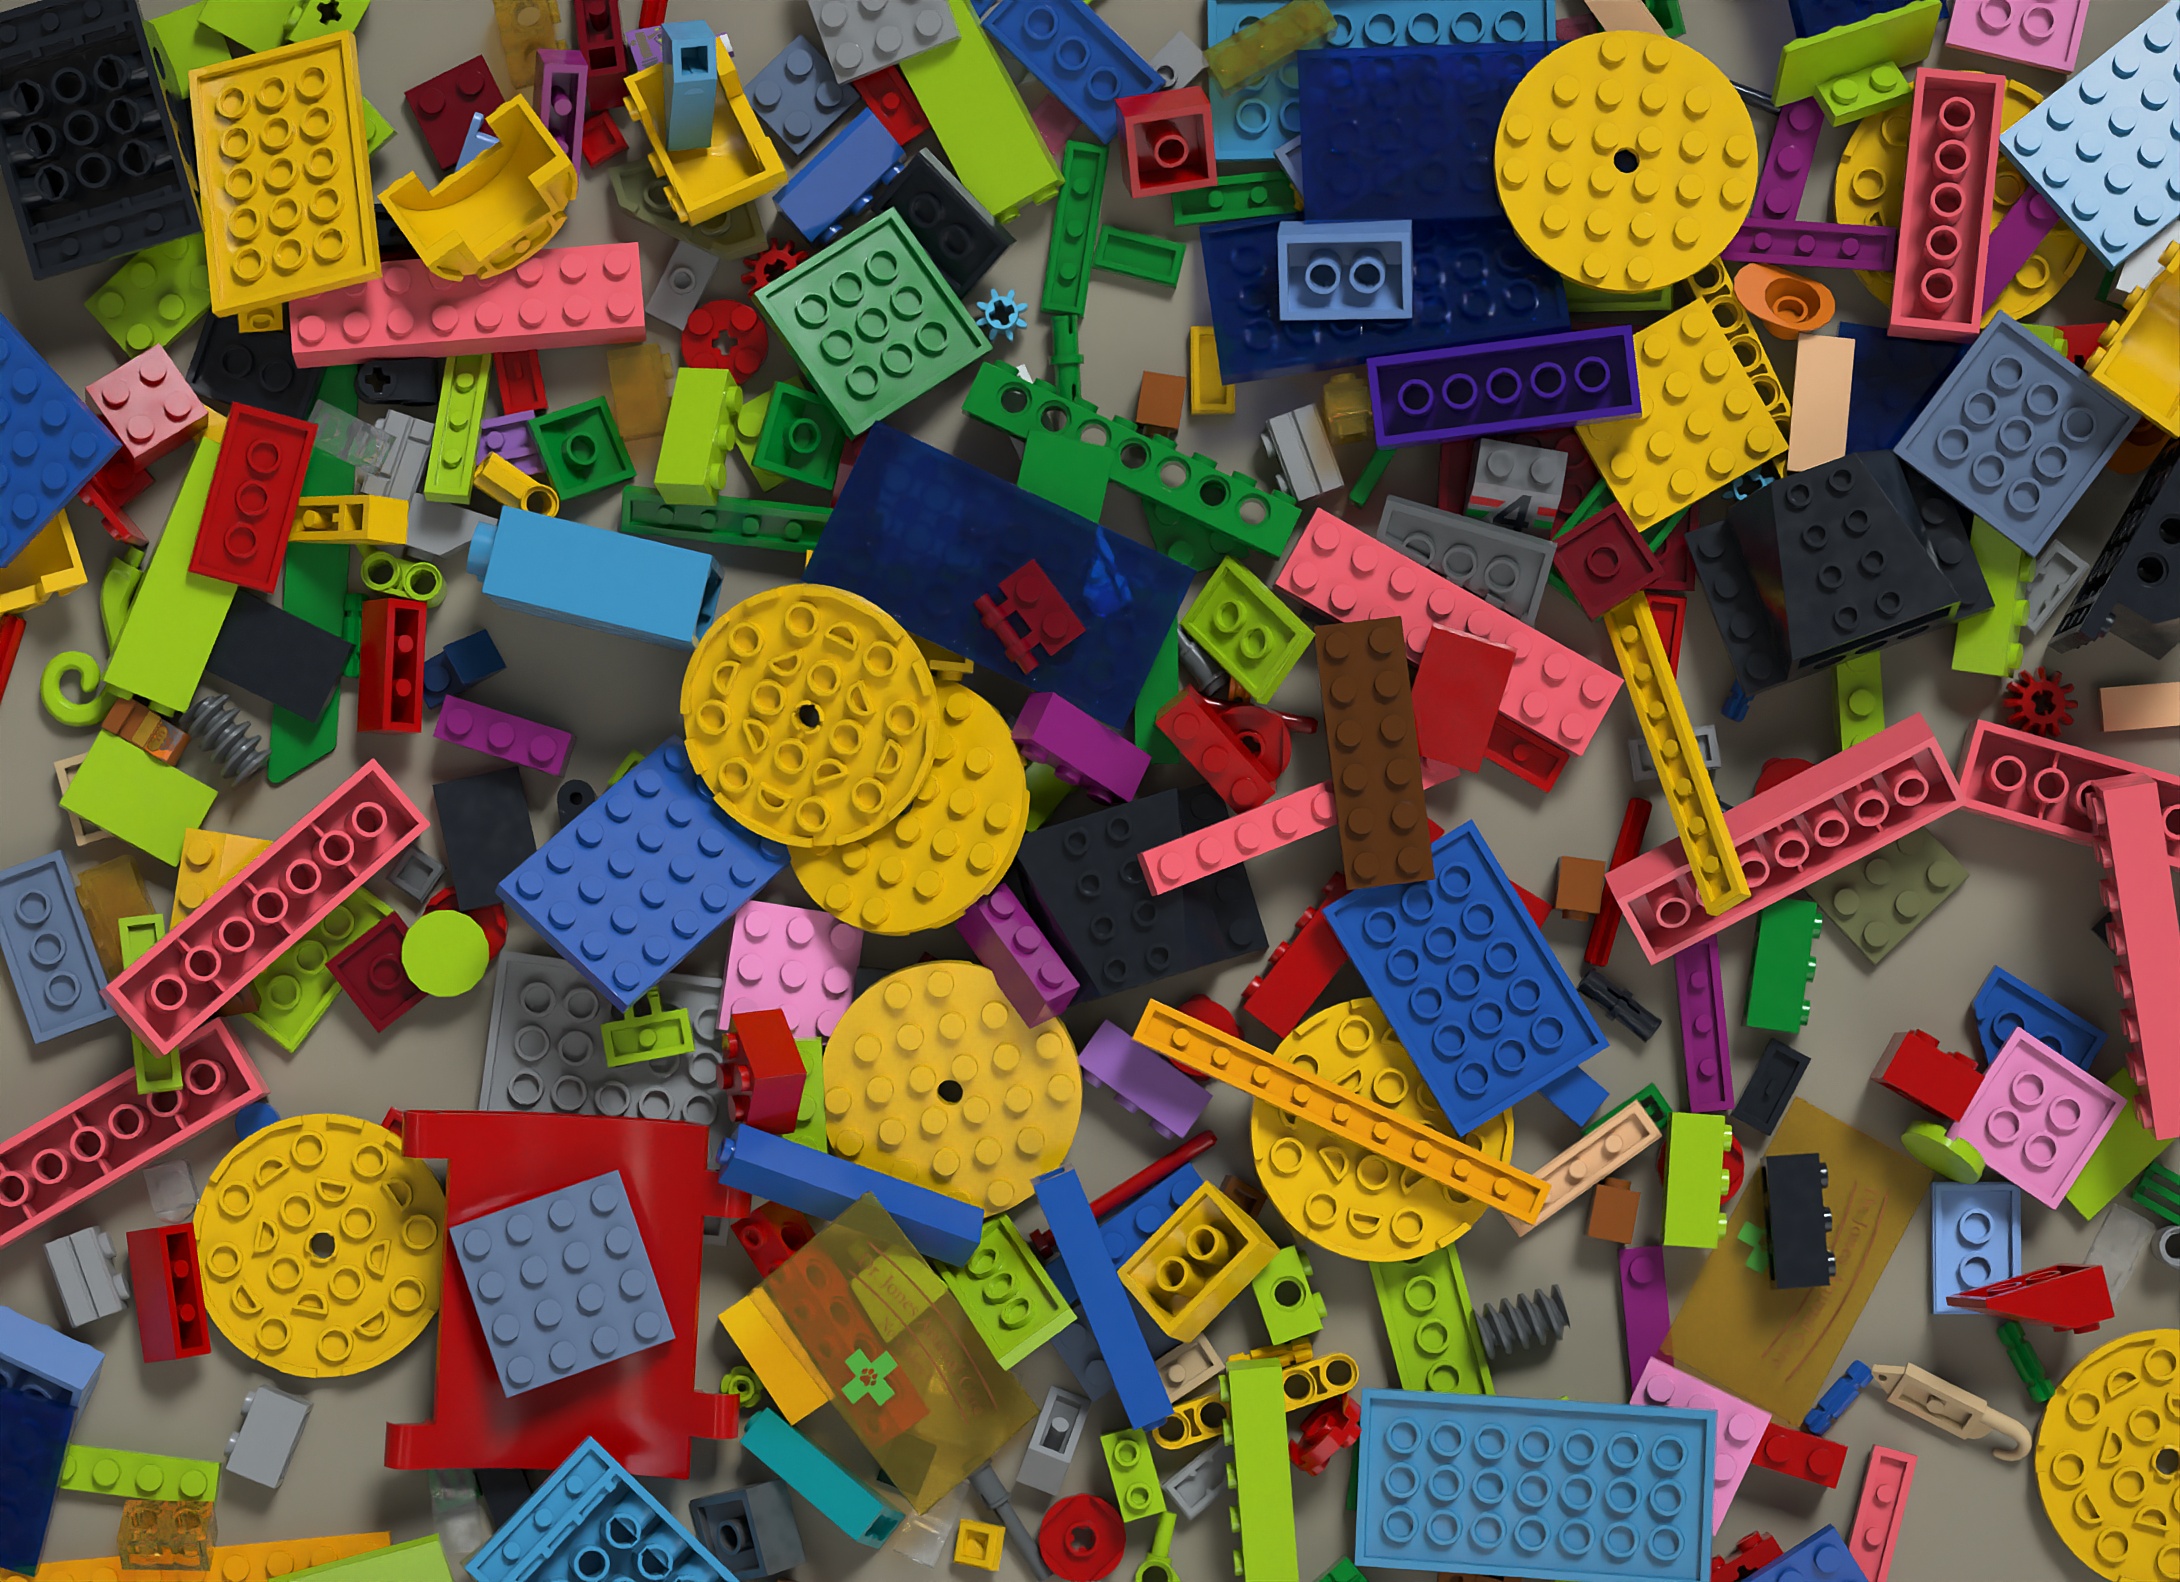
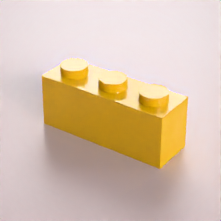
[718,1285,837,1426]

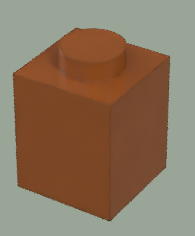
[1135,371,1187,438]
[1553,856,1606,922]
[1584,1177,1641,1244]

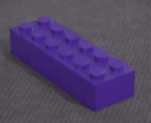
[1367,325,1642,451]

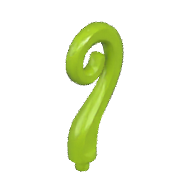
[40,545,146,727]

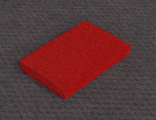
[1411,622,1518,773]

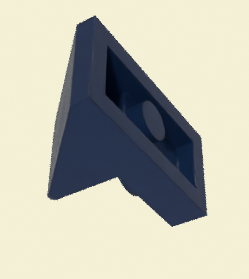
[423,629,508,710]

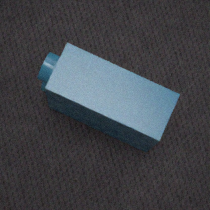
[466,505,725,654]

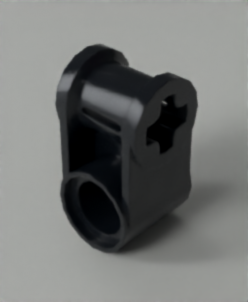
[353,358,439,407]

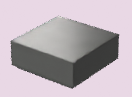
[385,843,448,904]

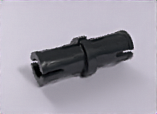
[1576,967,1662,1043]

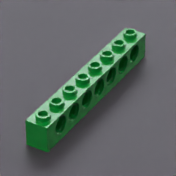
[961,359,1302,561]

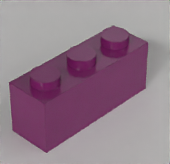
[532,49,588,192]
[1011,692,1152,806]
[433,694,577,779]
[955,883,1080,1029]

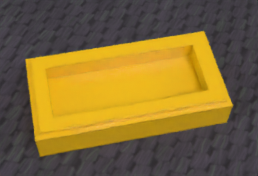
[1190,326,1235,415]

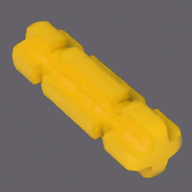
[1227,1336,1313,1367]

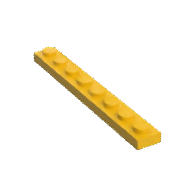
[1603,590,1751,916]

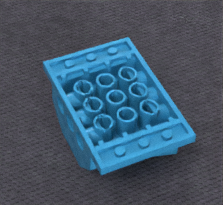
[463,1435,740,1582]

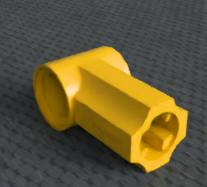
[473,451,559,517]

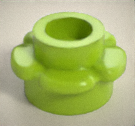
[720,1366,764,1409]

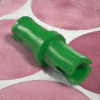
[1049,315,1084,402]

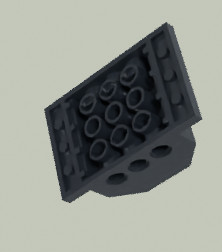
[0,0,206,281]
[2047,437,2180,660]
[1683,449,1995,698]
[996,782,1269,1009]

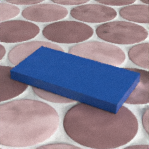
[981,0,1167,145]

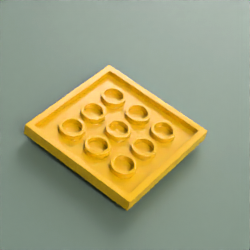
[1573,296,1790,533]

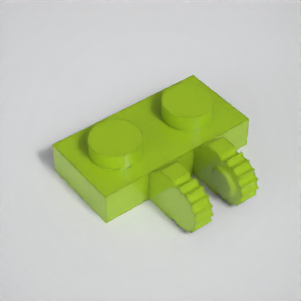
[600,983,696,1068]

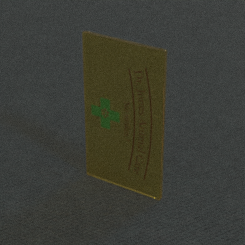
[1659,1096,1935,1427]
[746,1190,1041,1517]

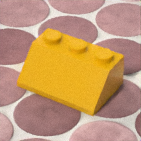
[169,828,274,974]
[1117,1180,1281,1344]

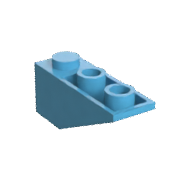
[661,20,717,151]

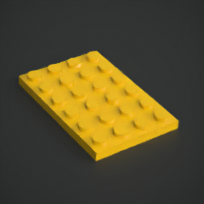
[188,29,382,318]

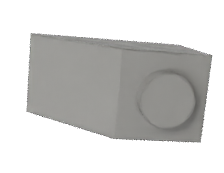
[403,492,499,563]
[1016,1385,1092,1496]

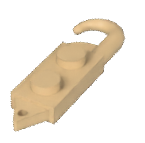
[1871,1362,2032,1461]

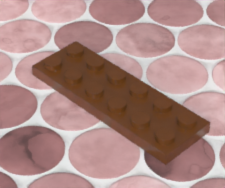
[1312,616,1435,891]

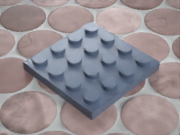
[1893,309,2142,558]
[448,1170,676,1398]

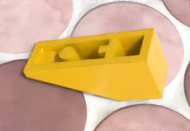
[288,495,409,545]

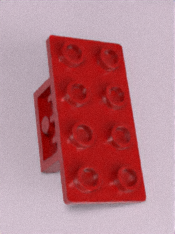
[77,451,156,547]

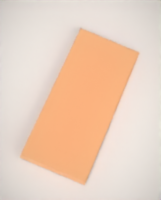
[1786,333,1855,472]

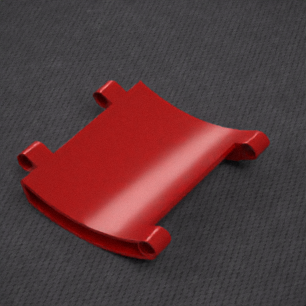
[384,1110,752,1480]

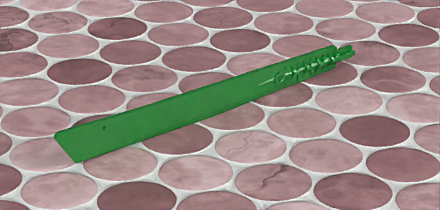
[267,364,359,783]

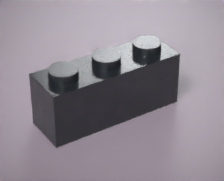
[1759,1153,1836,1290]

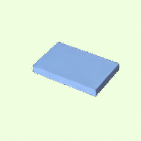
[1930,1182,2021,1314]

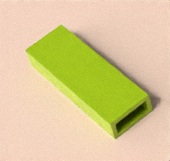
[899,0,1066,226]
[100,437,238,718]

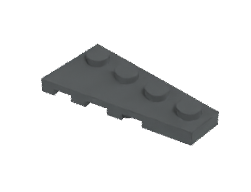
[1375,494,1558,628]

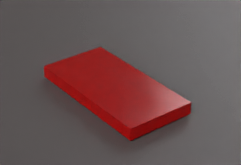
[187,401,318,594]

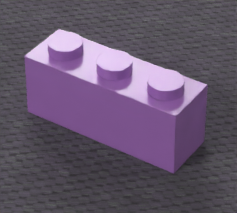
[1078,1019,1213,1140]

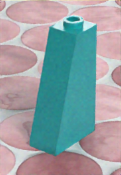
[739,1407,906,1549]

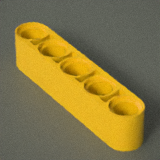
[1152,1351,1359,1450]

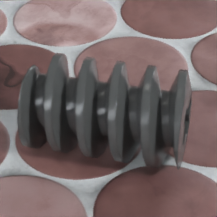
[179,694,273,790]
[1473,1284,1570,1359]

